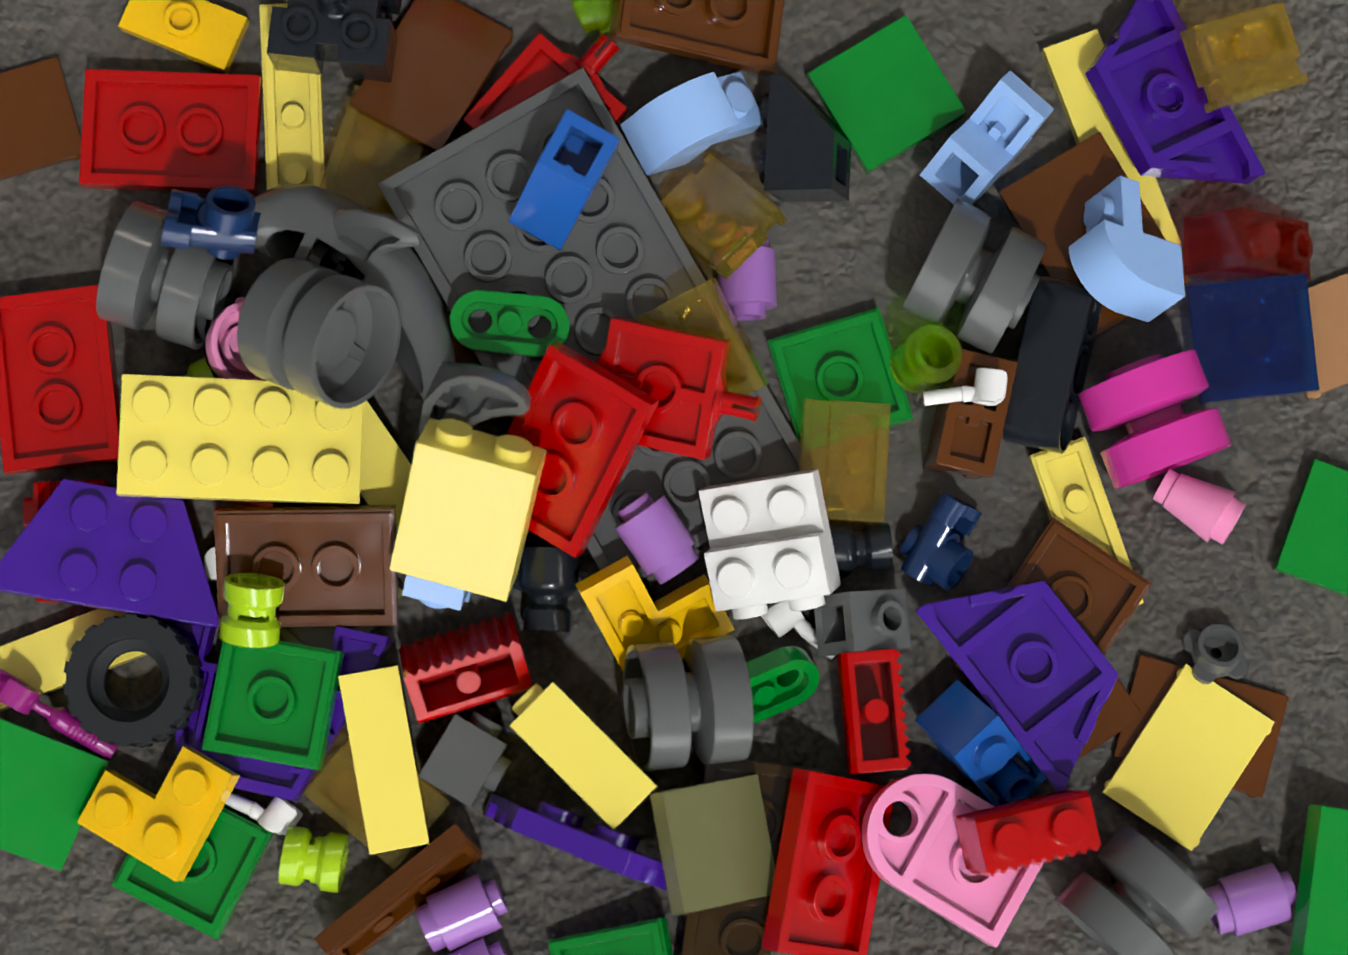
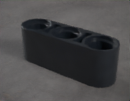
[1003,276,1102,454]

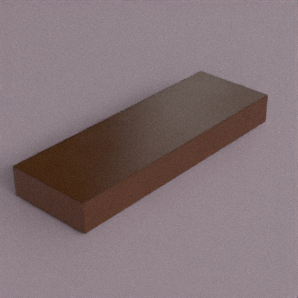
[314,823,483,955]

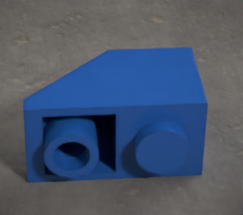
[508,109,620,251]
[915,679,1046,806]

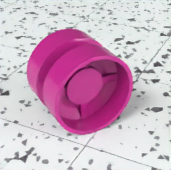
[1078,350,1232,489]

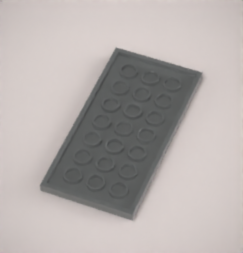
[378,68,814,579]

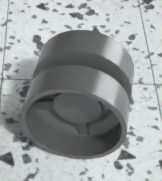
[901,198,1047,355]
[96,200,235,350]
[237,258,401,409]
[622,635,753,771]
[1054,824,1219,955]

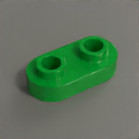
[450,290,570,357]
[746,646,820,724]

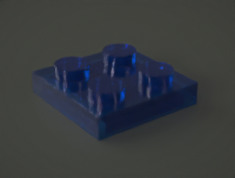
[1187,273,1319,404]

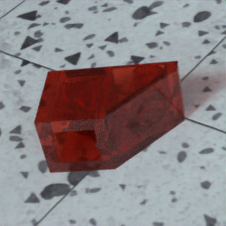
[1183,207,1313,282]

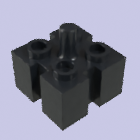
[267,0,402,83]

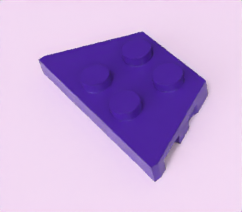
[1085,0,1266,184]
[0,479,219,629]
[915,580,1119,793]
[483,792,667,890]

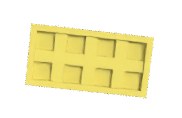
[117,374,364,505]

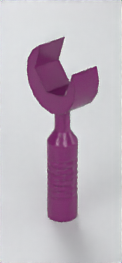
[0,669,118,760]

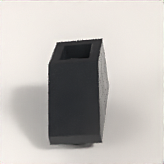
[758,75,852,202]

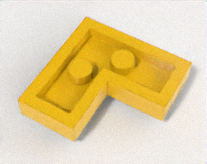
[575,556,735,673]
[77,746,240,882]

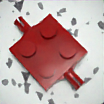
[463,33,628,130]
[594,316,761,460]

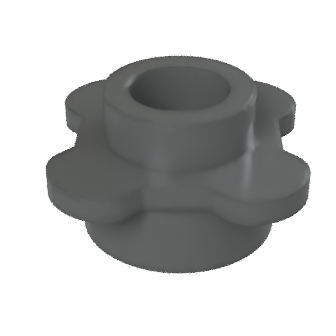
[1182,624,1249,684]

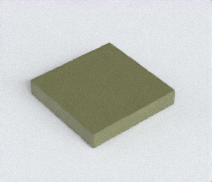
[650,774,775,915]

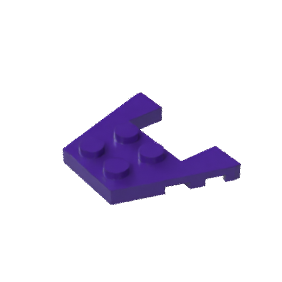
[169,600,392,801]

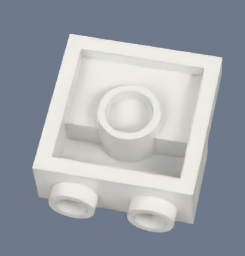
[699,468,841,620]

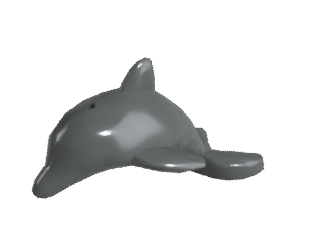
[254,184,531,435]

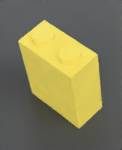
[390,418,547,602]
[510,682,657,830]

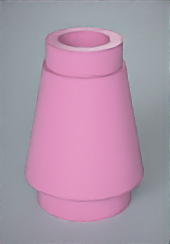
[1153,469,1246,545]

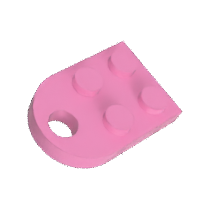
[861,774,1044,948]

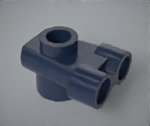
[161,186,261,259]
[901,491,982,590]

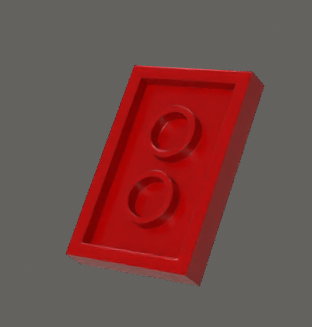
[79,69,263,194]
[0,285,120,475]
[506,341,659,558]
[761,768,893,955]

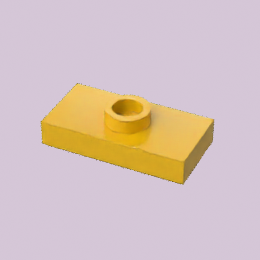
[118,0,250,74]

